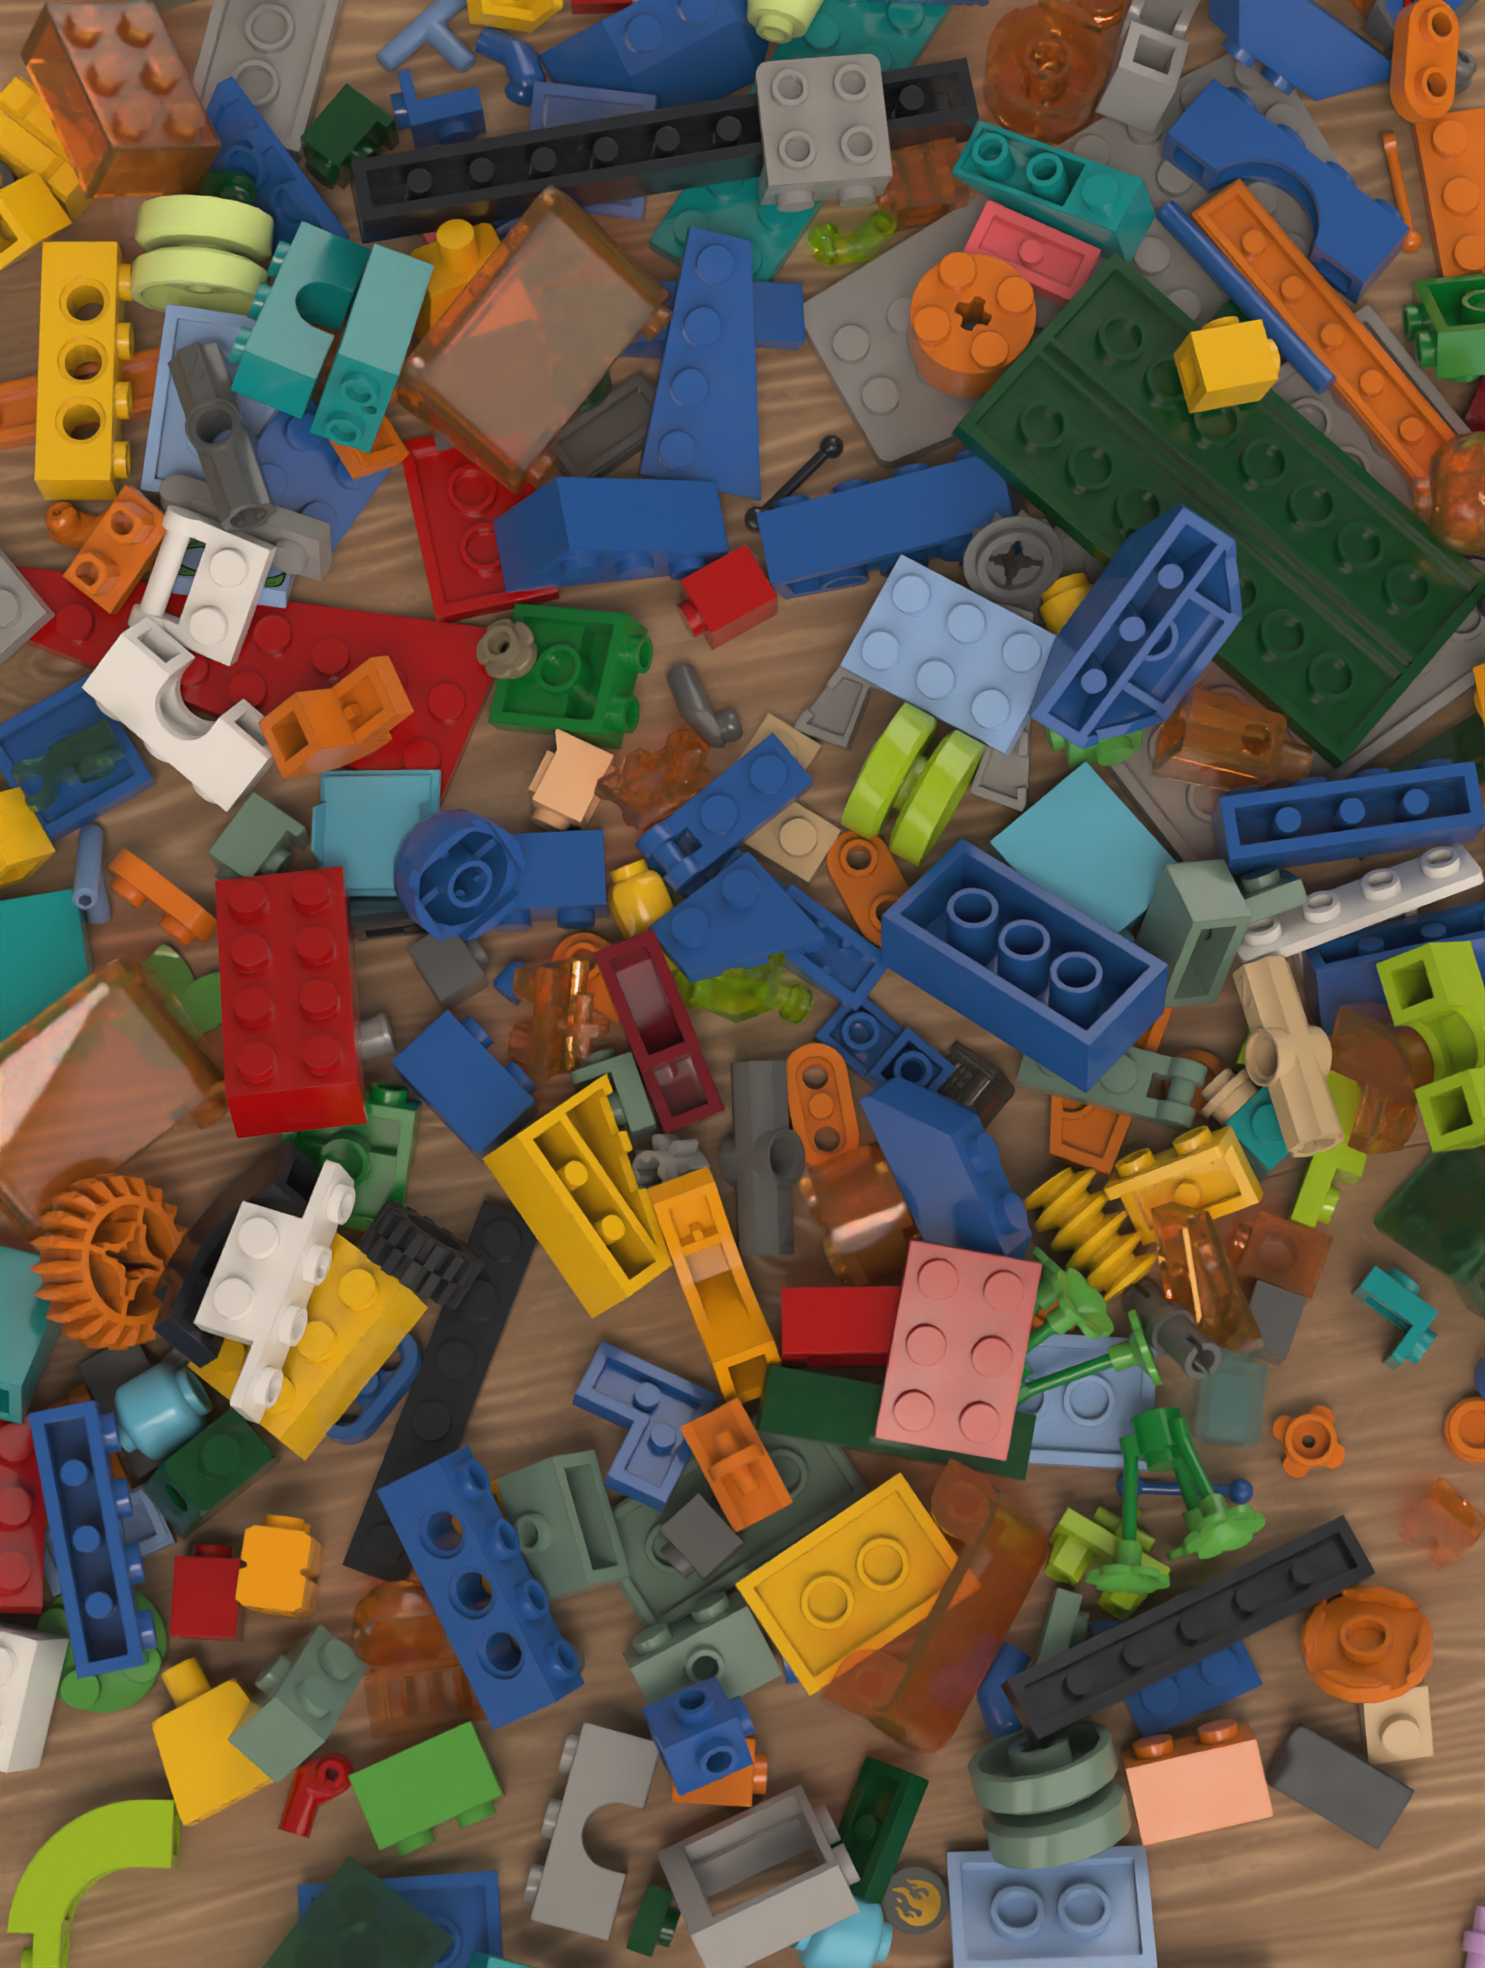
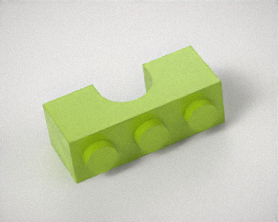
[1376,941,1485,1153]

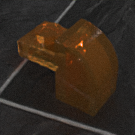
[1330,1002,1434,1156]

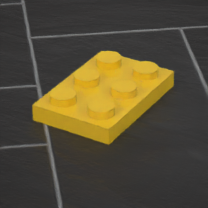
[735,1472,975,1697]

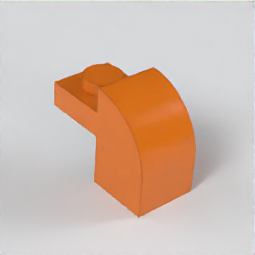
[258,655,414,779]

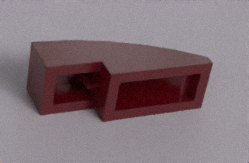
[593,929,725,1135]

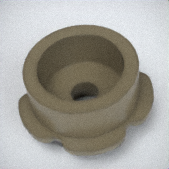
[476,619,537,679]

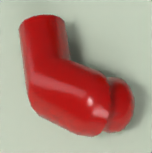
[278,1752,354,1838]

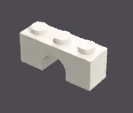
[81,616,275,812]

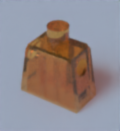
[1151,688,1313,791]

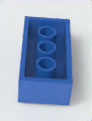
[881,838,1168,1093]

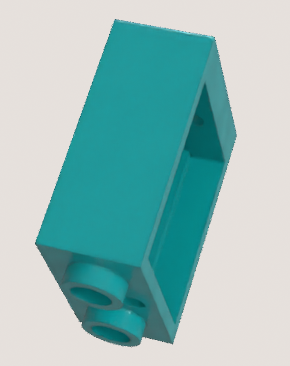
[310,243,434,453]

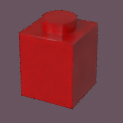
[676,544,777,650]
[169,1545,247,1642]

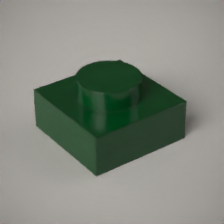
[626,1883,681,1957]

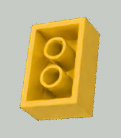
[187,1232,428,1461]

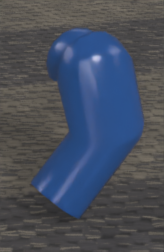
[977,1642,1032,1739]

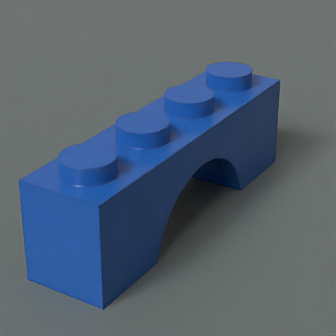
[1161,78,1410,305]

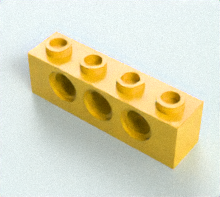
[34,241,134,500]

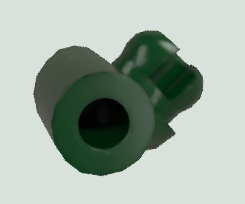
[194,170,257,206]

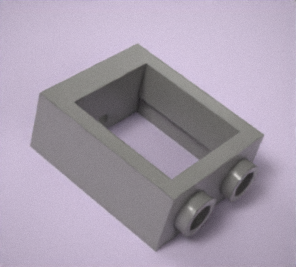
[656,1784,860,1968]

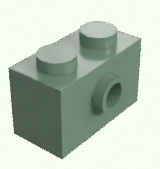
[1134,859,1252,1008]
[496,1450,630,1602]
[622,1590,783,1705]
[228,1624,368,1784]

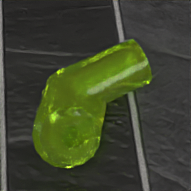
[808,210,897,268]

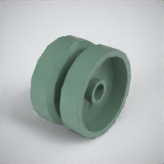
[967,1720,1133,1870]

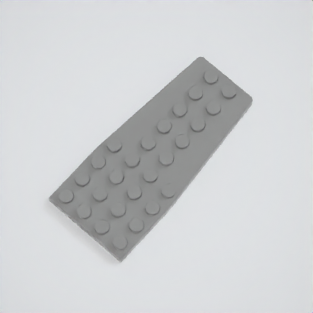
[803,53,1341,469]

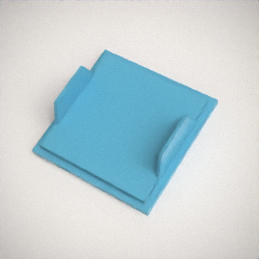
[311,770,441,897]

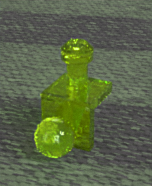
[674,951,814,1024]

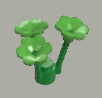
[1016,1246,1163,1407]
[1085,1407,1266,1594]

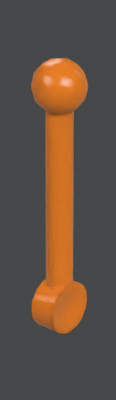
[1382,130,1422,253]

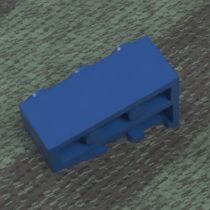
[493,477,729,593]

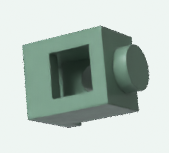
[208,792,311,880]

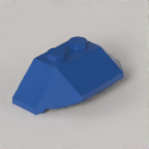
[538,0,769,109]
[1208,0,1392,101]
[1028,503,1243,749]
[859,1076,1032,1259]

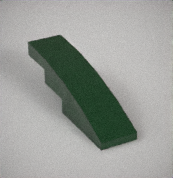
[755,1365,1037,1480]

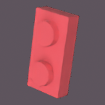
[963,200,1101,307]

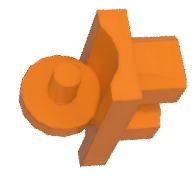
[63,484,166,614]
[680,1397,793,1534]

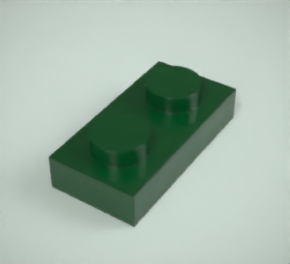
[831,1756,929,1905]

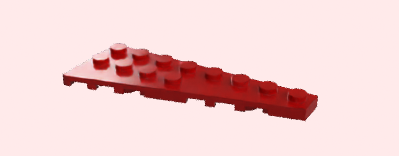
[14,565,506,807]

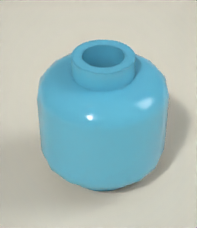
[114,1362,212,1460]
[790,1895,892,1968]

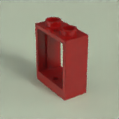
[781,1286,901,1369]

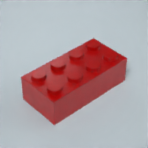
[215,866,367,1138]

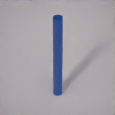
[1156,201,1337,395]

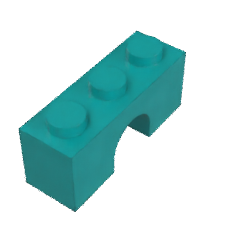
[228,221,371,419]

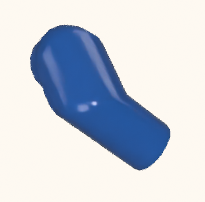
[475,26,546,107]

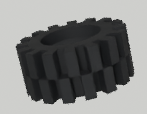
[358,1200,485,1309]

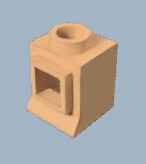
[528,729,616,832]

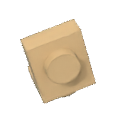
[1359,1678,1434,1765]

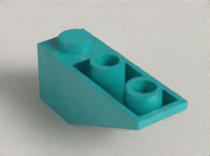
[951,120,1156,264]

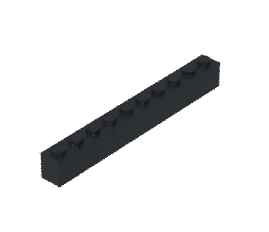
[350,58,979,244]

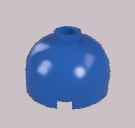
[393,809,525,941]

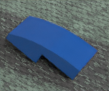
[813,997,956,1092]

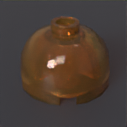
[1413,431,1485,556]

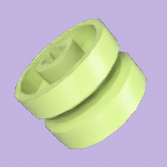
[130,195,274,316]

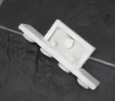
[1236,843,1484,979]
[194,1160,356,1423]

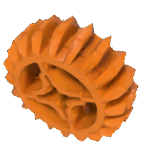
[29,1173,189,1350]

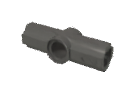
[168,342,277,532]
[719,1060,806,1257]

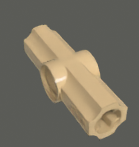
[1232,956,1345,1157]

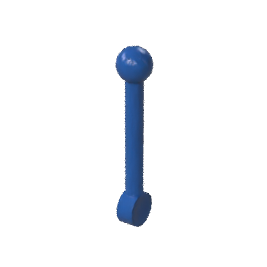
[1116,1476,1253,1504]

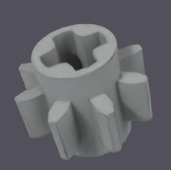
[632,1134,710,1204]

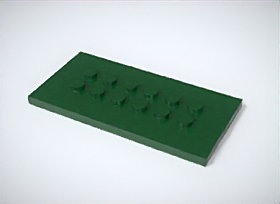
[952,252,1485,769]

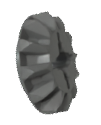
[962,509,1064,604]

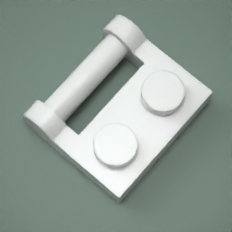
[128,505,277,666]

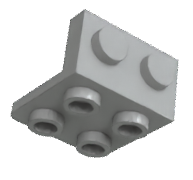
[755,54,893,212]

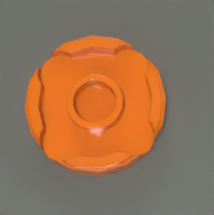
[1300,1586,1434,1703]

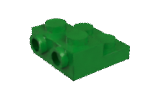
[1402,273,1485,382]
[488,603,653,749]
[281,1082,422,1231]

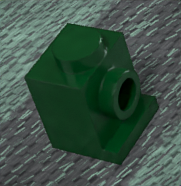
[300,83,400,190]

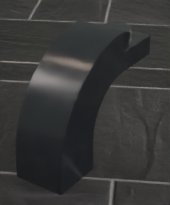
[152,1140,322,1368]

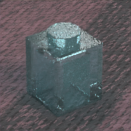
[1189,1349,1268,1450]

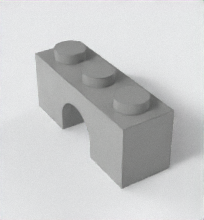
[1095,0,1200,134]
[523,1722,659,1941]

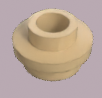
[1200,1067,1259,1126]

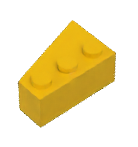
[482,1073,672,1319]

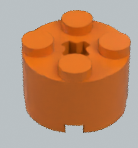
[907,252,1036,399]

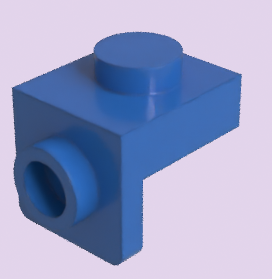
[390,69,487,150]

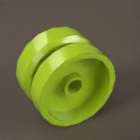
[840,702,986,867]

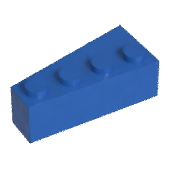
[756,449,1029,600]

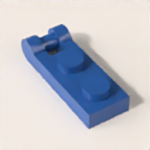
[635,733,814,894]

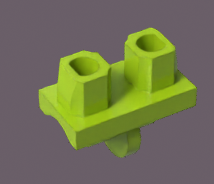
[1044,1506,1171,1621]

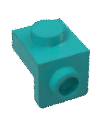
[1352,1266,1439,1371]

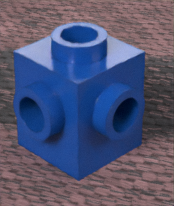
[642,1676,755,1796]

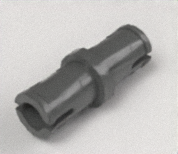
[1122,1280,1222,1380]

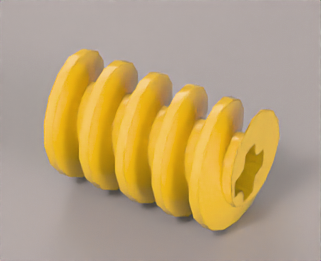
[1023,1167,1159,1304]

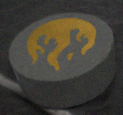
[881,1867,948,1935]

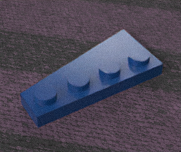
[637,227,761,501]

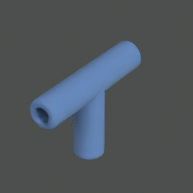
[376,0,476,73]
[72,824,112,925]

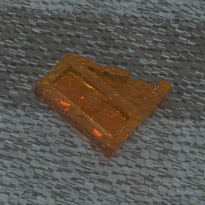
[1151,1201,1264,1354]

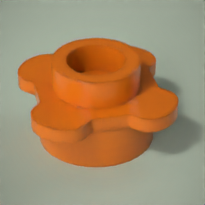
[1272,1406,1345,1479]

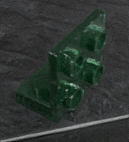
[1374,1146,1485,1320]

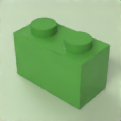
[348,1721,506,1857]

